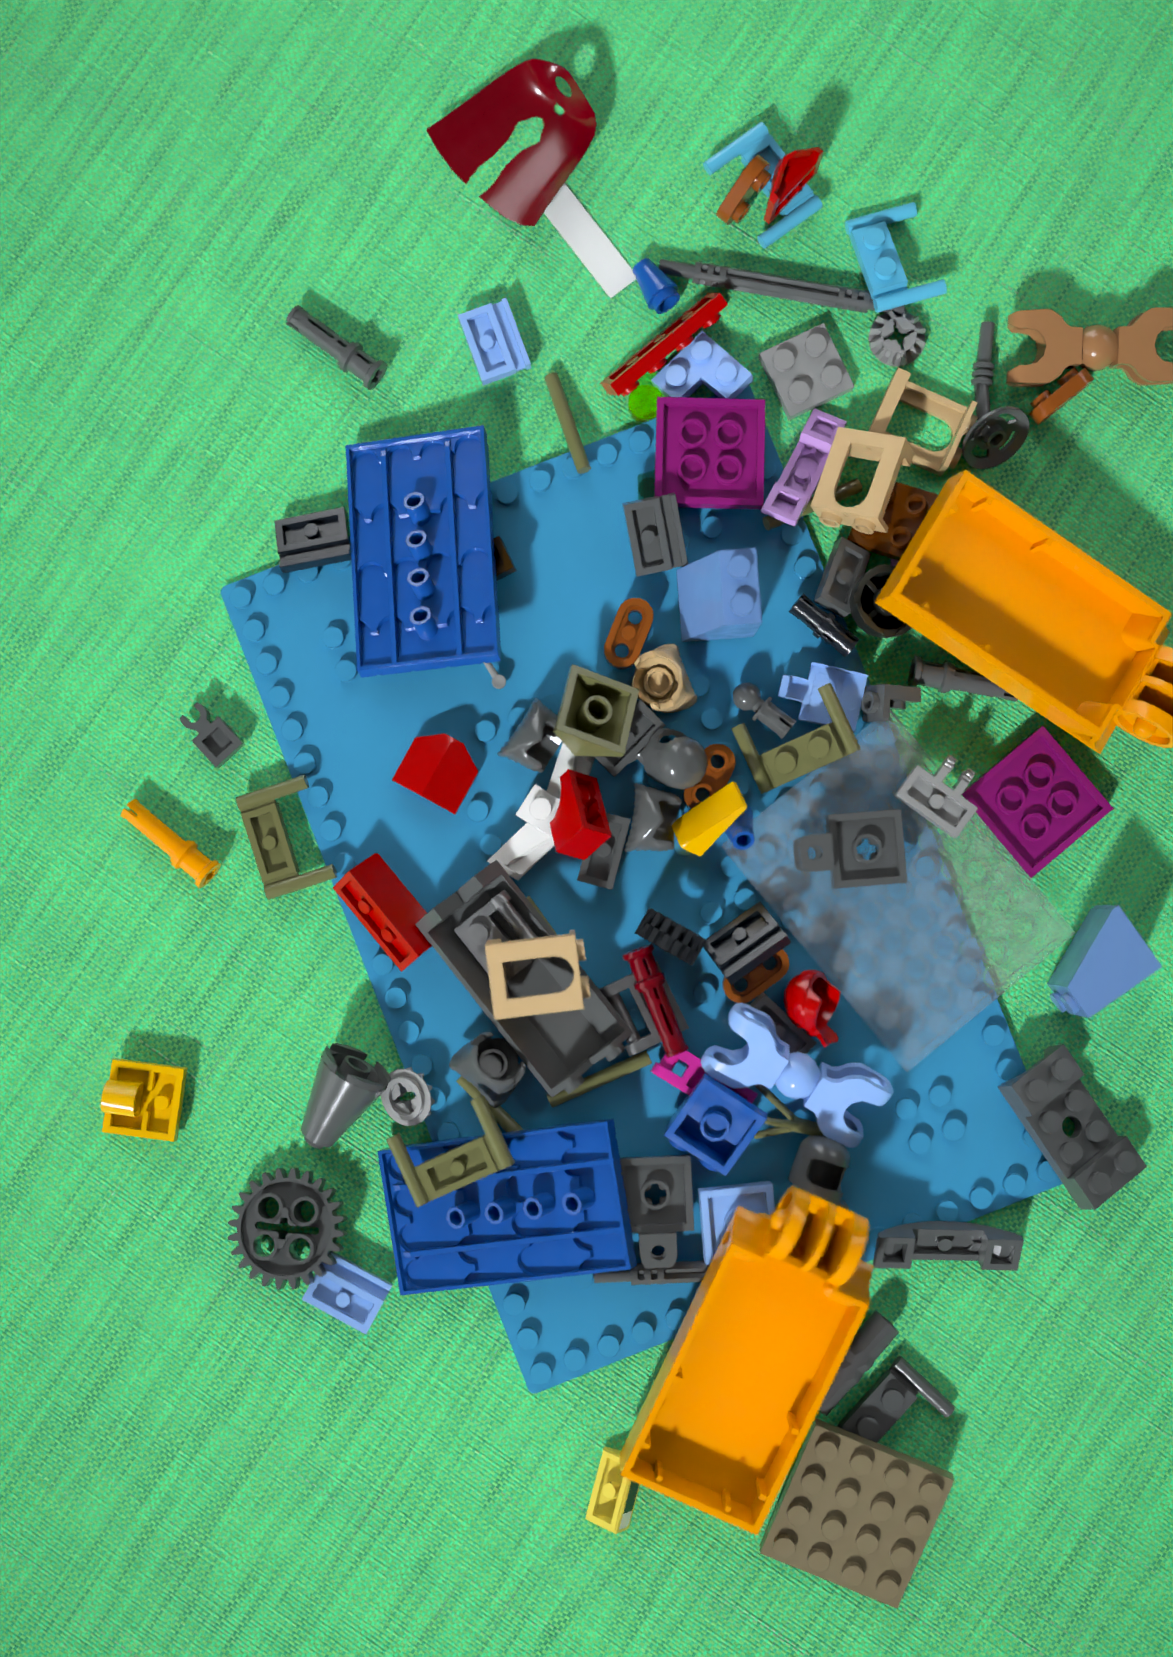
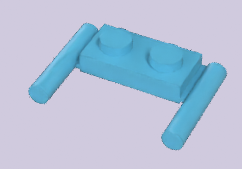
[703,122,823,249]
[845,202,947,313]

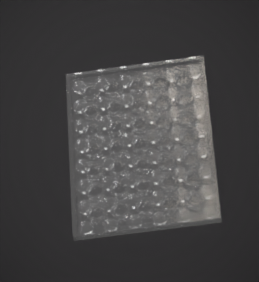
[721,709,1076,1072]

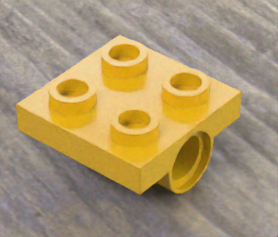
[101,1058,188,1142]

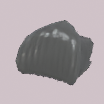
[497,698,562,773]
[624,783,682,852]
[449,1032,525,1108]

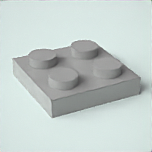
[758,323,855,420]

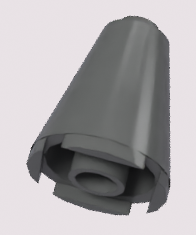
[301,1043,391,1149]

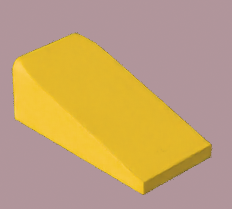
[672,781,748,856]

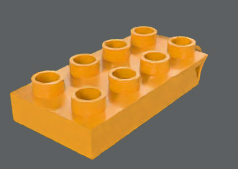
[875,469,1173,754]
[620,1185,874,1535]

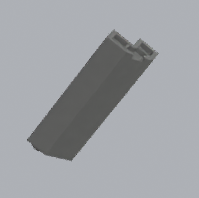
[415,860,633,1097]

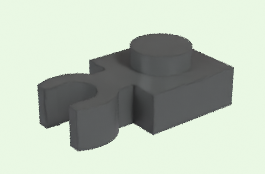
[180,702,245,768]

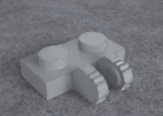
[894,755,978,838]

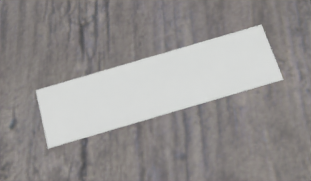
[544,183,636,299]

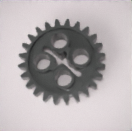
[228,1168,348,1290]

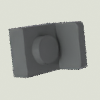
[861,684,921,722]

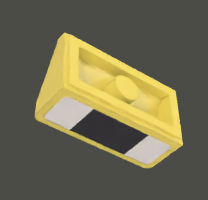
[585,1447,640,1534]

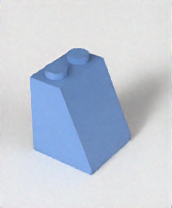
[676,548,762,642]
[1047,905,1162,1018]

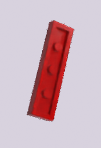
[600,293,728,396]

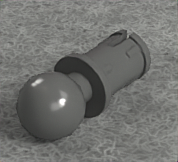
[732,682,796,739]

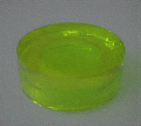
[628,384,663,423]

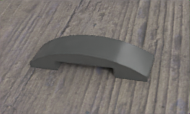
[873,1221,1024,1270]

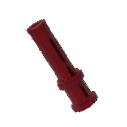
[622,943,689,1057]

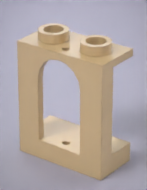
[868,367,978,477]
[810,427,914,534]
[485,930,590,1020]

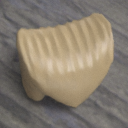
[632,644,697,713]

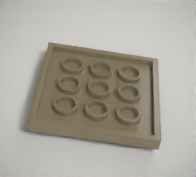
[759,1418,955,1608]

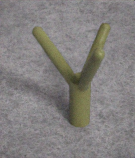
[754,1084,824,1139]

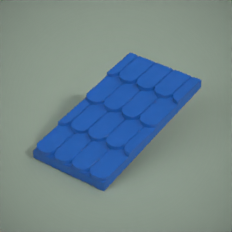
[346,425,501,678]
[378,1119,637,1295]

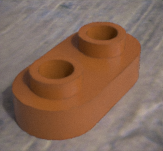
[716,155,772,225]
[1029,367,1094,425]
[604,598,654,669]
[683,744,735,810]
[722,949,789,1003]

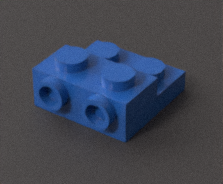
[664,1073,767,1176]

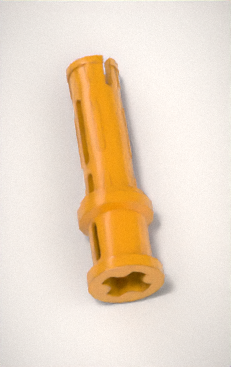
[120,799,221,889]

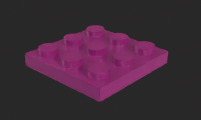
[654,397,765,510]
[961,726,1114,879]

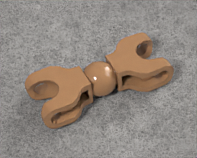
[1006,307,1173,387]

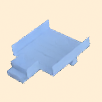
[778,662,869,733]

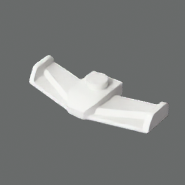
[487,742,595,880]

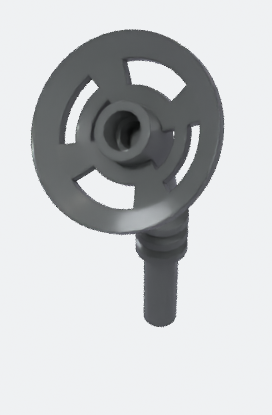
[962,321,1029,469]

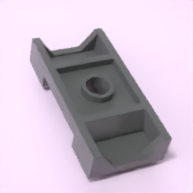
[998,1044,1147,1210]

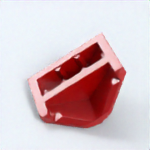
[764,147,824,224]
[392,733,479,815]

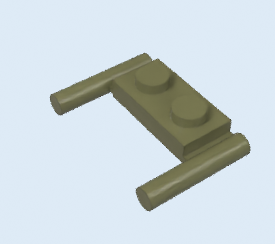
[731,683,861,794]
[236,775,337,900]
[386,1095,515,1207]

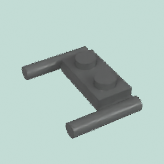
[836,1356,955,1443]

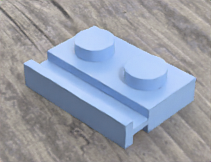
[458,298,531,385]
[302,1251,393,1334]

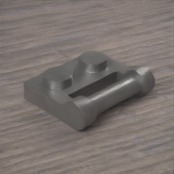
[454,890,538,981]
[599,961,689,1056]

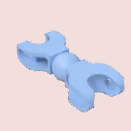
[700,1003,894,1148]

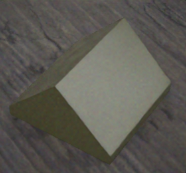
[554,664,639,757]

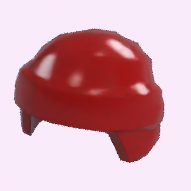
[784,969,841,1048]

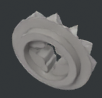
[868,309,926,367]
[381,1067,435,1126]

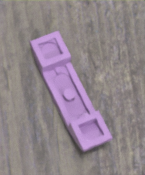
[761,408,847,527]

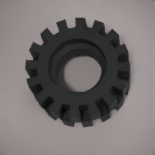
[635,907,707,966]

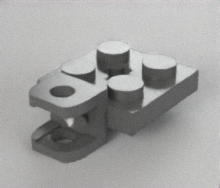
[793,809,908,889]
[620,1154,694,1269]

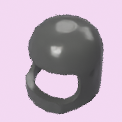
[643,728,708,789]
[788,1135,850,1204]

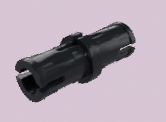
[789,593,859,657]

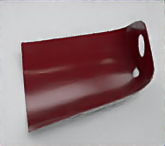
[427,58,597,226]

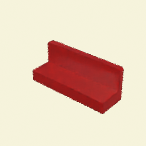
[333,853,432,972]

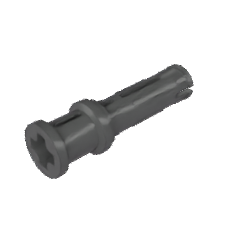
[286,305,387,390]
[908,655,1018,702]

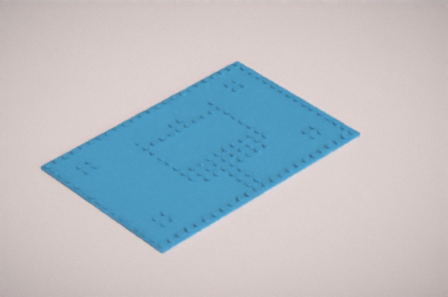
[221,385,1063,1394]

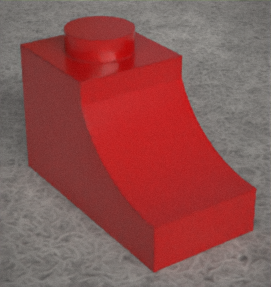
[549,769,612,860]

